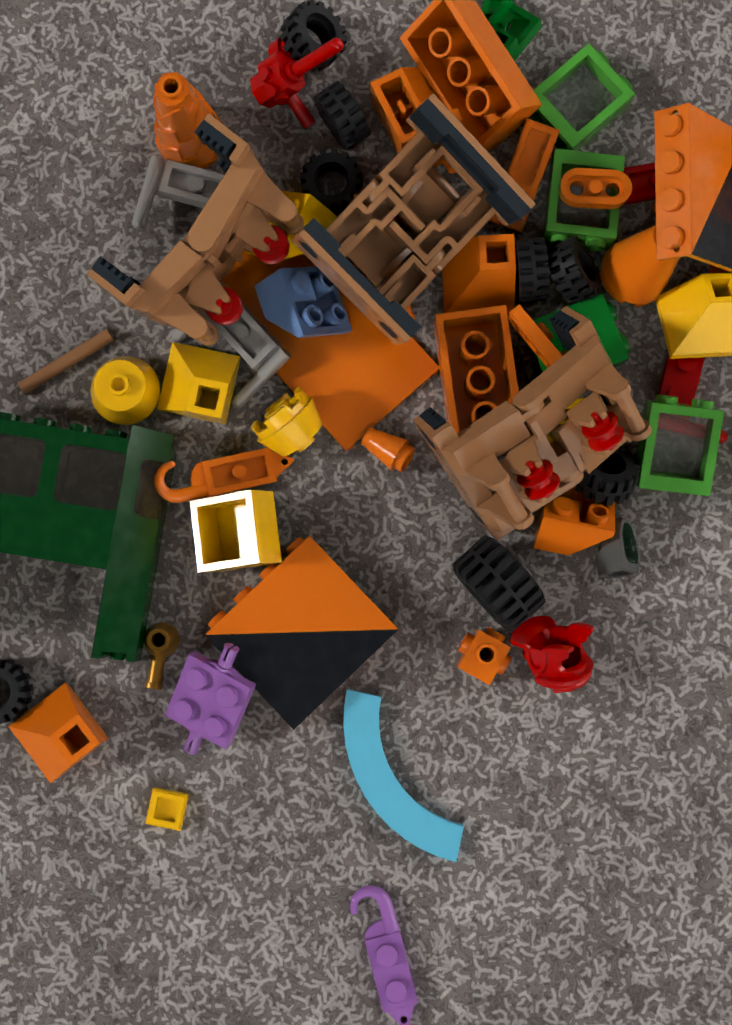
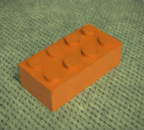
[400,0,542,150]
[433,305,519,454]

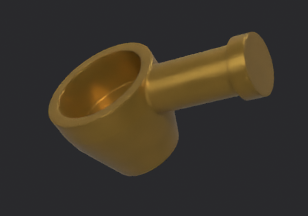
[144,622,180,690]

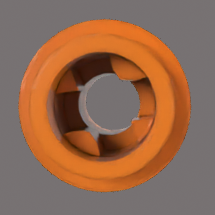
[361,427,416,472]

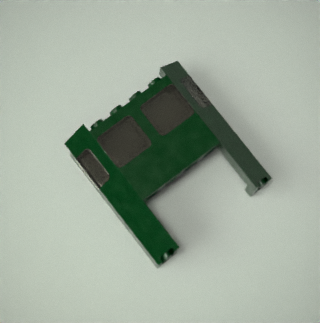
[0,412,177,662]

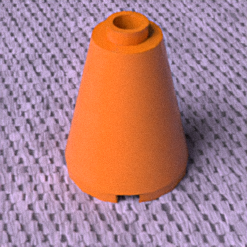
[600,225,681,307]

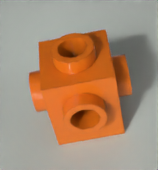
[456,627,512,686]

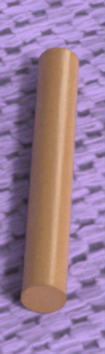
[17,329,114,395]

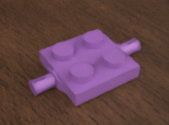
[165,643,256,755]

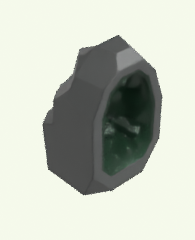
[595,517,641,579]

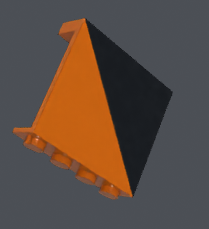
[654,103,732,273]
[205,535,399,730]

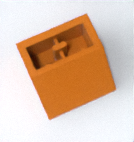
[370,67,435,153]

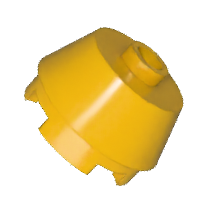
[90,356,160,425]
[251,387,322,457]

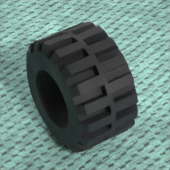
[452,535,546,632]

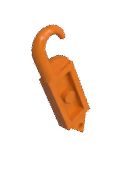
[154,447,294,503]

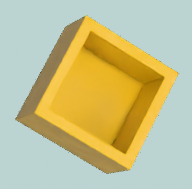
[190,490,282,573]

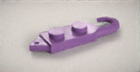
[350,885,418,1025]

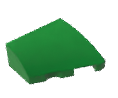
[481,0,542,61]

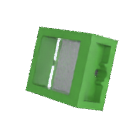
[530,43,635,151]
[542,148,625,251]
[636,394,724,496]

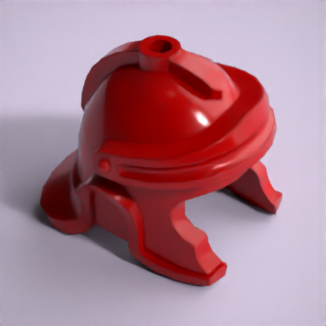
[509,615,594,693]

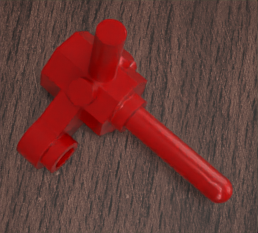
[250,37,344,129]

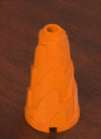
[153,72,222,169]

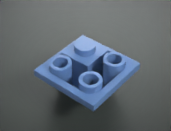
[254,267,352,338]

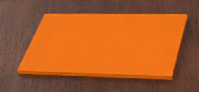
[221,253,439,452]

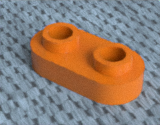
[558,168,632,209]

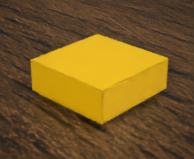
[145,787,189,831]

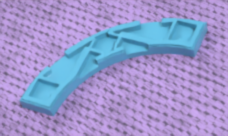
[343,689,464,862]

